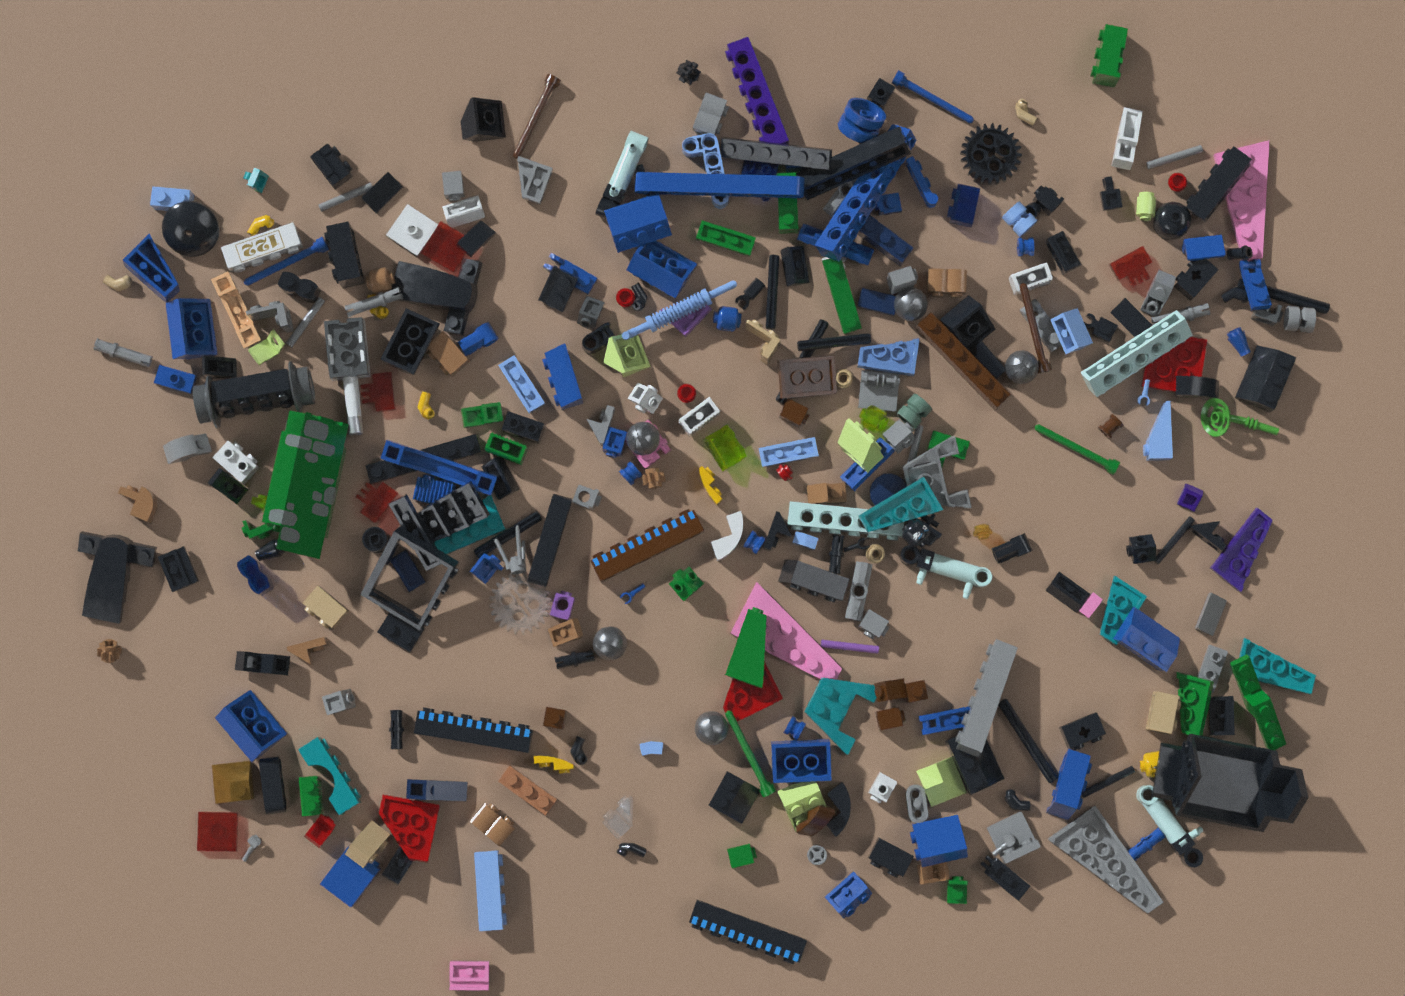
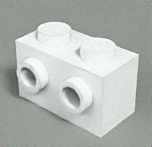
[213,441,260,485]

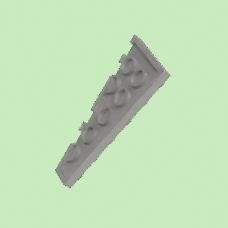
[1048,806,1163,913]

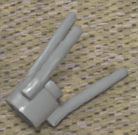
[495,525,526,574]

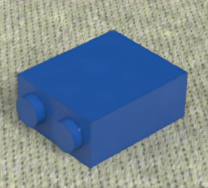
[910,815,968,867]
[320,846,381,908]

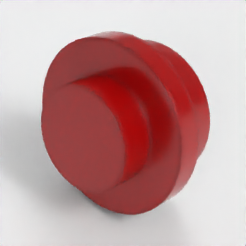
[1168,173,1187,192]
[616,288,635,307]
[677,384,696,403]
[776,463,794,481]

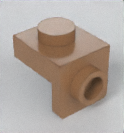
[917,862,949,884]

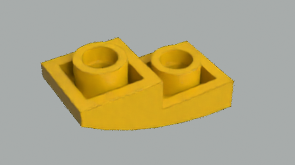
[699,466,722,506]
[534,756,574,774]

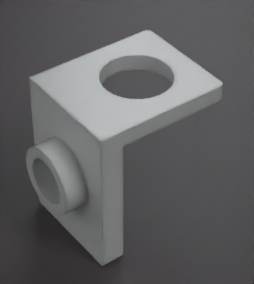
[572,485,602,510]

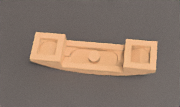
[211,271,261,348]

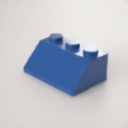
[604,193,672,253]
[627,240,697,299]
[166,298,218,359]
[542,344,584,410]
[1113,607,1180,672]
[215,690,287,762]
[771,739,832,783]

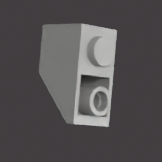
[1140,270,1176,317]

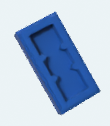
[154,365,197,394]

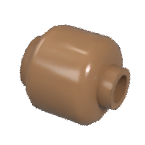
[366,267,395,294]

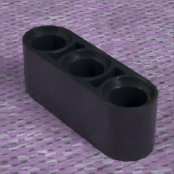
[259,756,287,815]

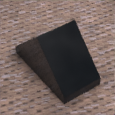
[202,355,237,379]

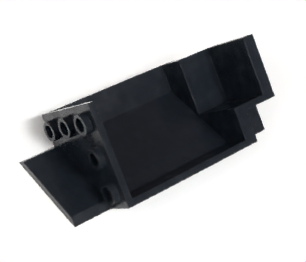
[1151,733,1309,832]

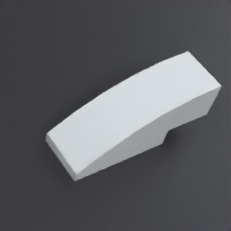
[1112,107,1143,170]

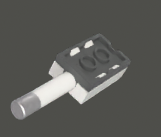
[324,317,371,435]

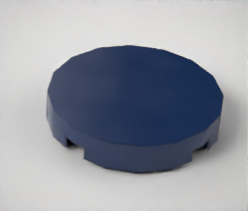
[870,473,907,505]

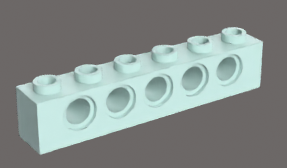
[1080,310,1193,397]
[787,501,904,540]

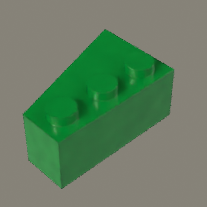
[1090,24,1128,88]

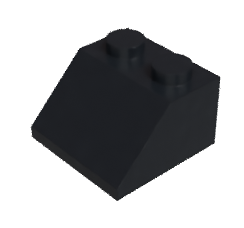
[940,295,995,352]
[708,771,760,824]

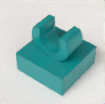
[243,168,269,193]

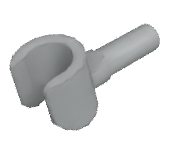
[992,833,1015,856]
[242,834,261,862]

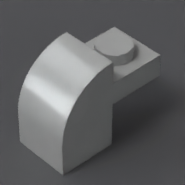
[163,433,212,464]

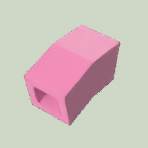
[1079,592,1103,618]

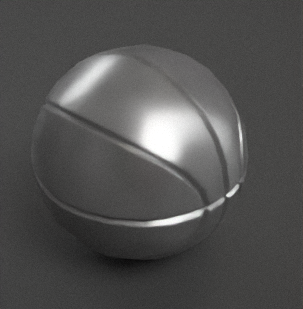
[894,287,928,321]
[1005,350,1039,384]
[626,422,660,455]
[593,627,627,660]
[695,711,729,745]

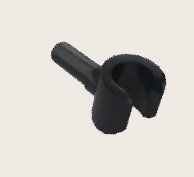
[843,538,871,552]

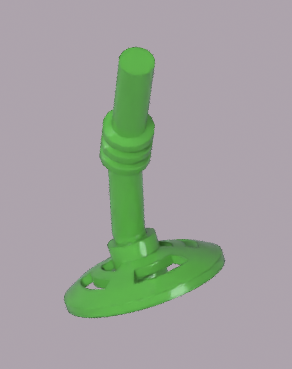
[1201,398,1279,437]

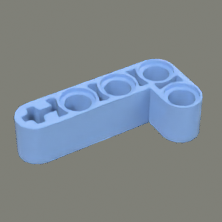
[682,133,729,209]

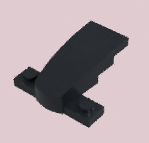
[391,258,483,336]
[389,481,490,571]
[78,531,157,624]

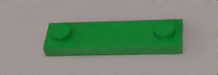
[822,258,862,334]

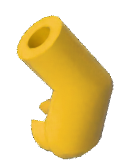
[247,215,274,236]
[367,294,389,319]
[417,391,435,420]

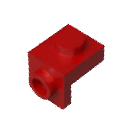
[304,814,336,848]

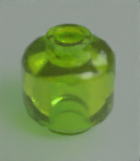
[859,405,889,433]

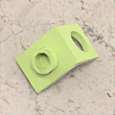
[248,329,285,365]

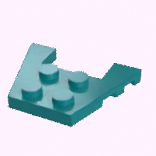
[804,677,877,755]

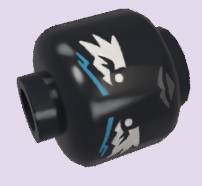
[901,519,930,548]

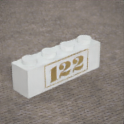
[221,222,303,273]

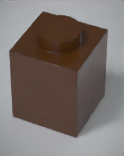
[779,398,810,428]
[874,678,907,702]
[905,680,928,703]
[543,707,567,729]
[875,707,906,731]

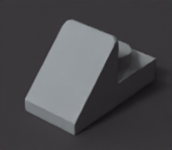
[587,405,615,446]

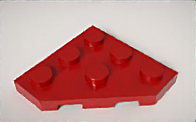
[1141,337,1207,393]
[723,661,783,722]
[379,795,440,863]

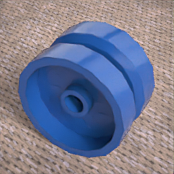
[838,98,886,143]

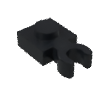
[1084,313,1118,343]

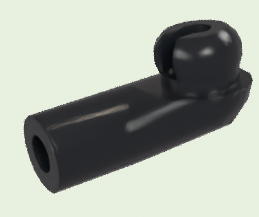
[631,282,647,311]

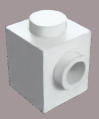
[868,772,897,803]

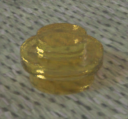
[973,524,992,540]

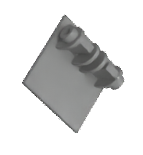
[858,370,900,411]

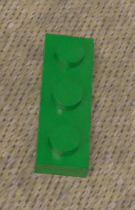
[696,220,756,257]

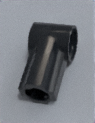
[991,533,1033,564]

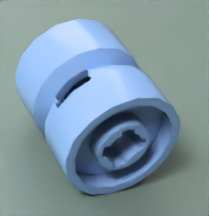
[1002,201,1038,237]

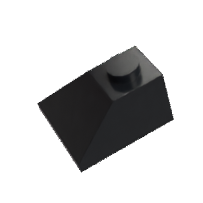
[460,97,506,141]

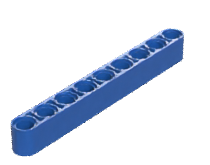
[635,172,804,198]

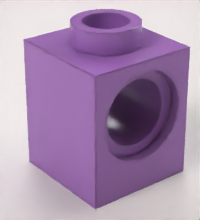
[550,591,575,621]

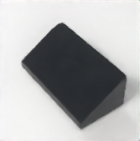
[362,172,403,213]
[781,246,810,287]
[970,341,1006,379]
[481,457,519,500]
[1046,572,1090,612]

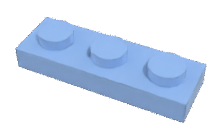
[498,355,545,414]
[758,437,819,468]

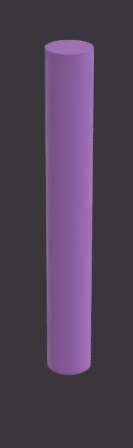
[821,640,879,654]

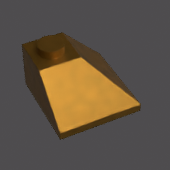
[212,761,255,804]

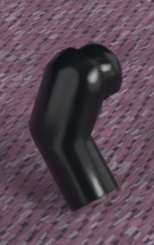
[1220,287,1249,303]
[570,736,587,765]
[1005,789,1030,811]
[617,843,647,858]

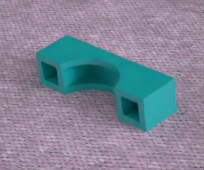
[298,737,361,815]

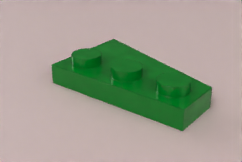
[1176,672,1214,736]

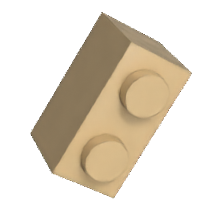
[303,586,349,629]
[1146,691,1181,734]
[345,821,390,868]

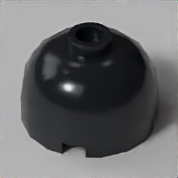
[1153,201,1191,240]

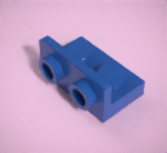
[825,871,872,919]

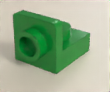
[947,876,968,904]

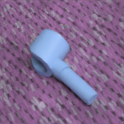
[1137,380,1150,406]

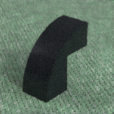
[1176,376,1219,400]
[235,651,290,676]
[826,782,851,837]

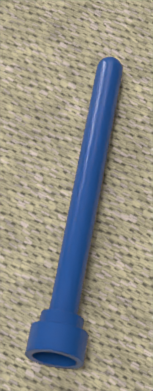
[891,70,974,123]
[244,236,329,286]

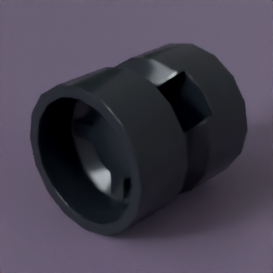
[362,527,390,554]

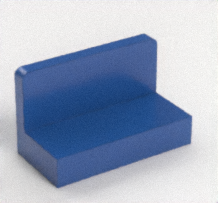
[1181,235,1226,261]

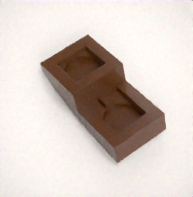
[796,806,835,837]

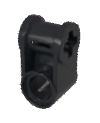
[582,322,615,354]

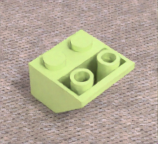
[837,419,884,473]
[777,781,827,831]

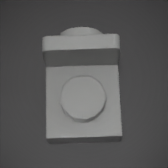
[322,689,356,715]

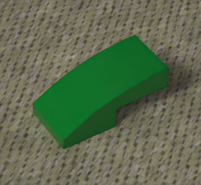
[461,402,503,428]

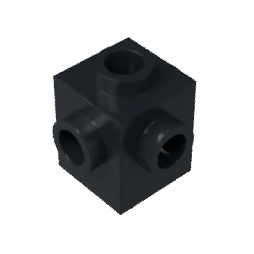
[1126,534,1156,564]

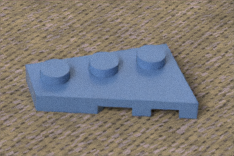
[857,338,920,376]

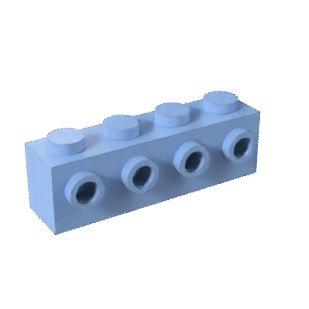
[474,850,507,931]

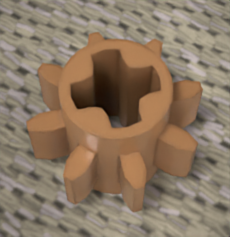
[642,467,666,490]
[97,639,122,663]

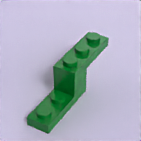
[1230,654,1287,750]

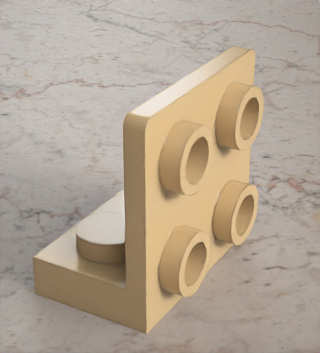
[746,319,780,365]

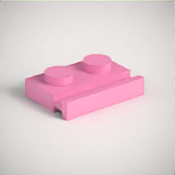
[449,961,489,990]

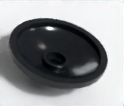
[162,201,220,257]

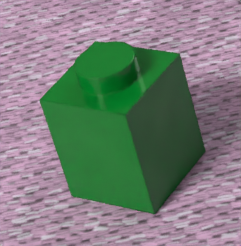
[727,843,757,868]

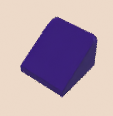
[1177,484,1203,512]

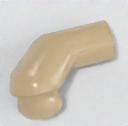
[1015,99,1037,126]
[103,275,133,291]

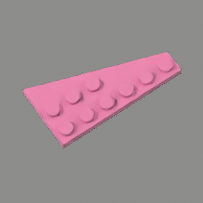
[1213,140,1269,262]
[730,582,842,680]

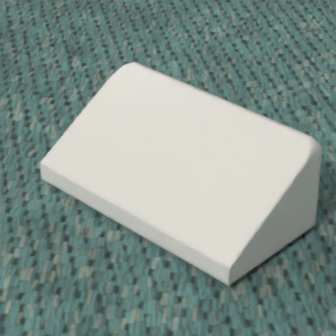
[442,195,485,228]

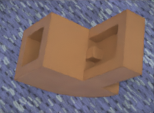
[118,485,157,523]

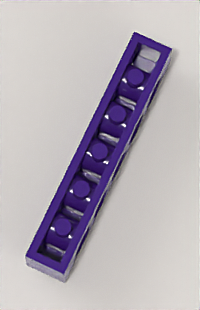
[725,37,789,144]

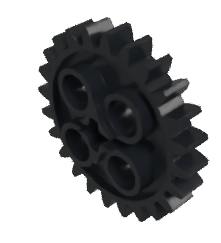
[960,123,1022,185]

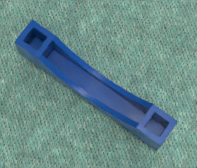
[380,440,498,496]

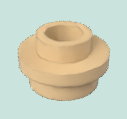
[836,369,853,388]
[866,544,885,563]

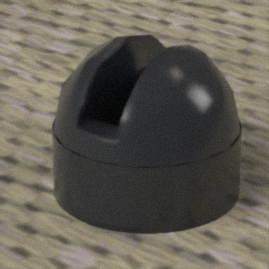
[1025,202,1041,218]

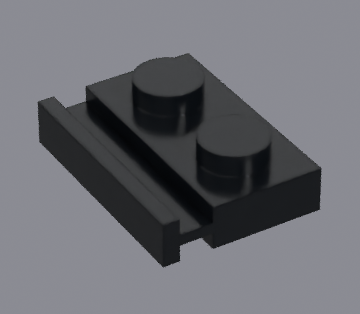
[538,265,579,312]
[158,546,199,593]
[377,613,425,653]

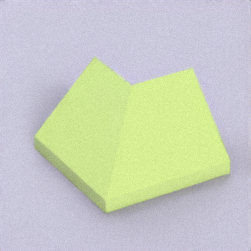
[603,335,651,377]
[916,757,967,807]

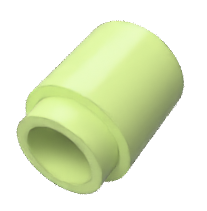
[1136,192,1156,221]

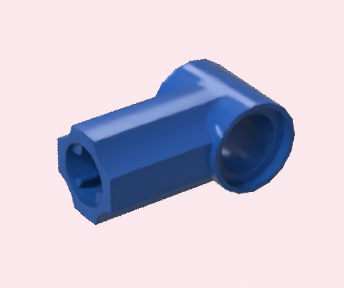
[458,322,499,357]

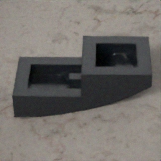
[457,220,496,257]

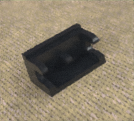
[1045,231,1082,275]
[1110,298,1152,337]
[1209,696,1235,736]

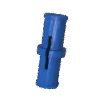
[1128,828,1166,861]

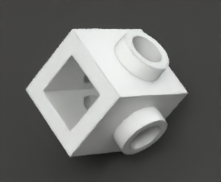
[628,383,663,414]

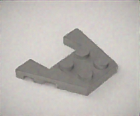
[903,435,972,508]

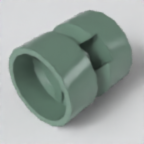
[897,393,933,430]

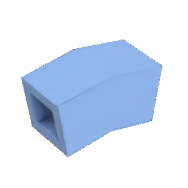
[793,531,818,550]
[639,741,663,756]

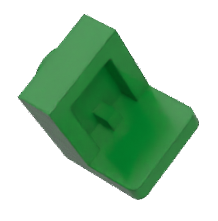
[241,520,274,541]

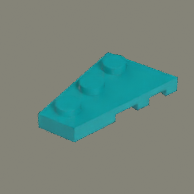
[1099,576,1147,645]

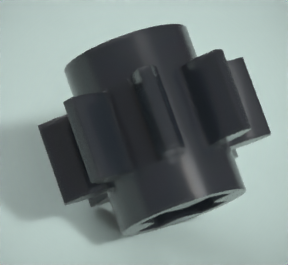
[676,60,701,85]

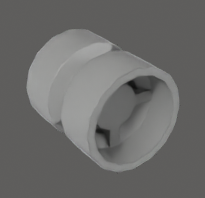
[1284,306,1316,333]

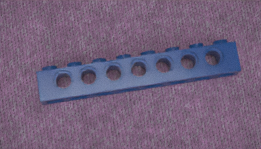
[815,124,917,262]

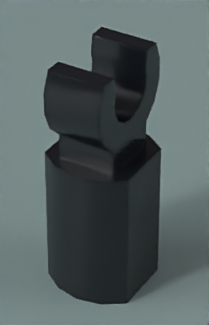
[735,278,765,310]

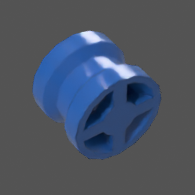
[1017,237,1034,257]
[619,462,642,486]
[743,531,766,554]
[783,716,806,740]

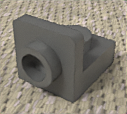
[577,296,604,330]
[1251,304,1283,326]

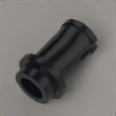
[1227,245,1252,261]

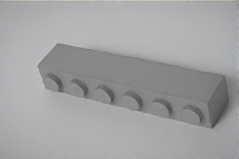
[955,639,1018,757]

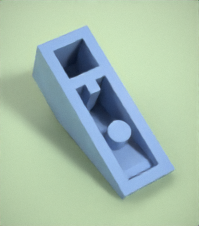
[1143,401,1173,461]

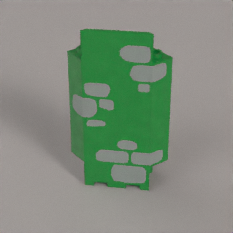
[262,411,349,559]

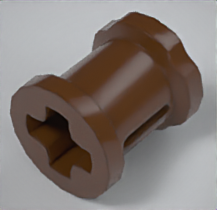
[1098,414,1124,439]

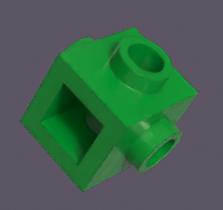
[669,566,704,601]

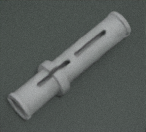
[345,287,403,317]
[1151,303,1210,325]
[94,338,153,368]

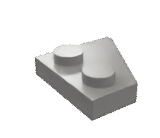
[517,156,553,204]

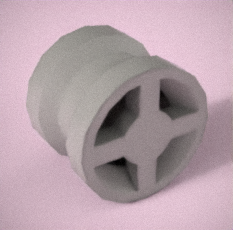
[807,845,827,865]

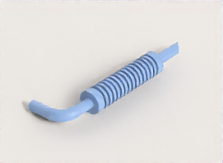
[622,281,737,340]

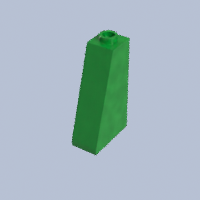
[725,607,767,688]

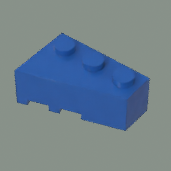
[123,233,180,303]
[1046,749,1092,820]

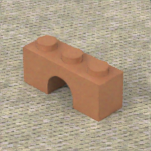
[498,765,558,816]

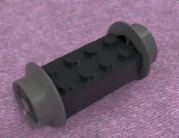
[193,361,316,429]

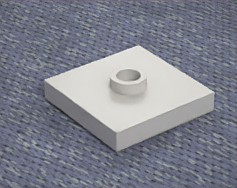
[386,204,439,257]

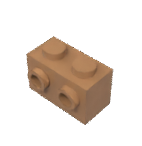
[427,331,470,376]

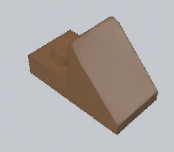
[807,483,847,504]
[548,618,583,647]
[287,637,328,665]

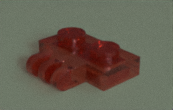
[1109,246,1152,288]
[360,372,396,412]
[355,482,399,524]

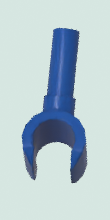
[620,583,645,604]

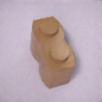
[927,269,967,298]
[470,803,515,847]

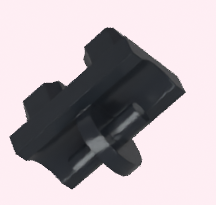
[909,513,942,547]

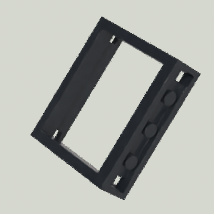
[360,527,459,630]

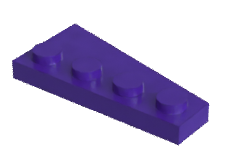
[1210,508,1273,592]

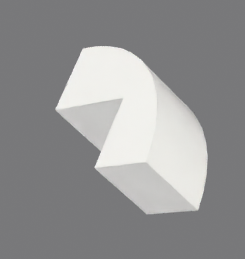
[711,511,743,561]

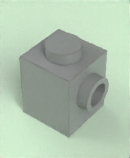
[882,419,915,454]
[858,609,890,639]

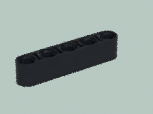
[527,494,572,587]

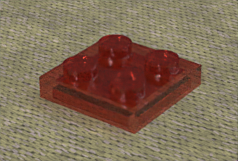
[421,221,466,273]
[197,812,238,852]

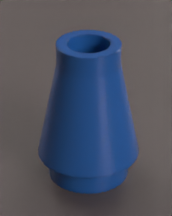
[1227,327,1251,357]

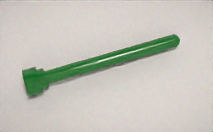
[1035,424,1120,475]
[725,711,777,797]

